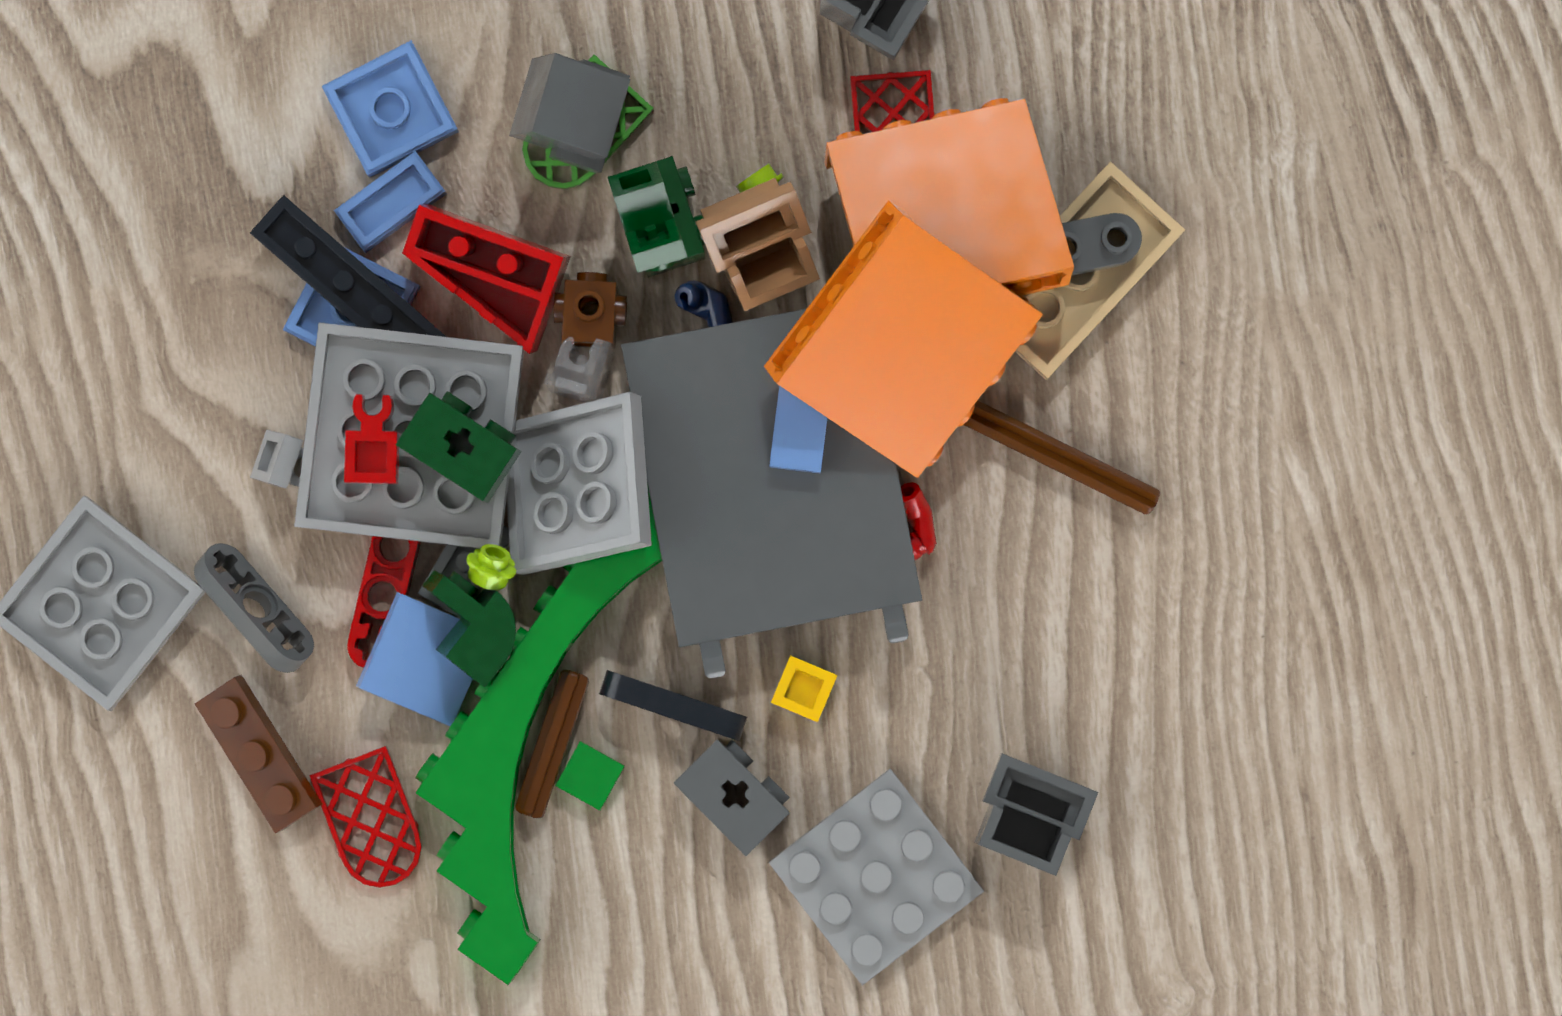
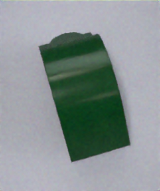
[607,162,687,273]
[422,570,516,687]

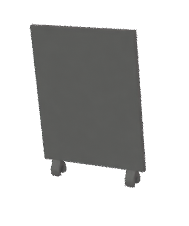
[621,309,923,679]

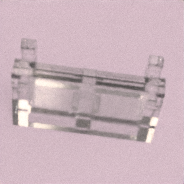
[544,337,615,403]

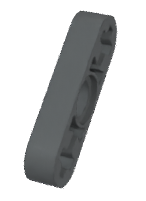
[194,543,314,673]

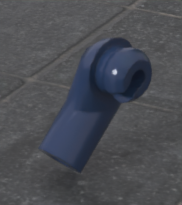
[674,280,733,327]

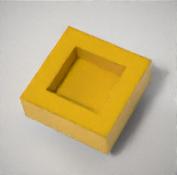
[771,655,837,723]

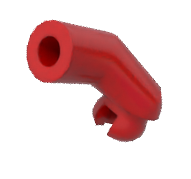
[900,482,937,560]

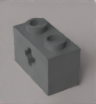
[674,739,790,856]

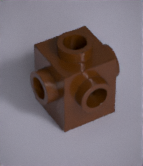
[554,272,627,349]

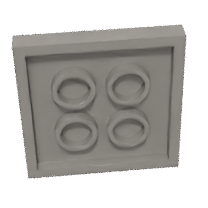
[507,392,652,575]
[0,496,205,711]
[768,769,984,986]

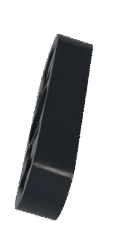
[599,670,748,741]

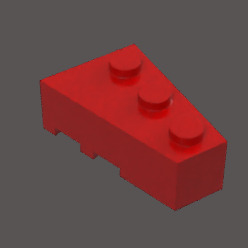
[402,204,571,354]

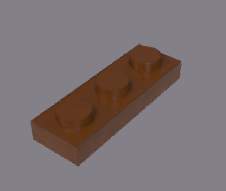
[195,675,322,834]

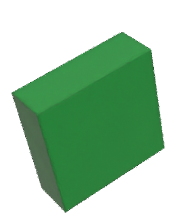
[555,741,625,811]

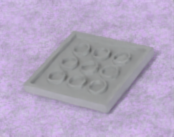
[294,322,524,548]

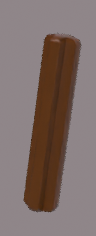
[515,670,589,819]

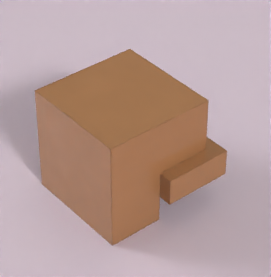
[696,178,820,312]

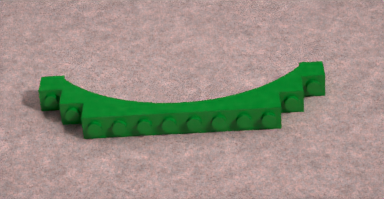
[415,483,662,985]

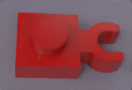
[344,394,400,484]

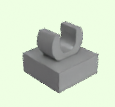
[250,430,304,489]

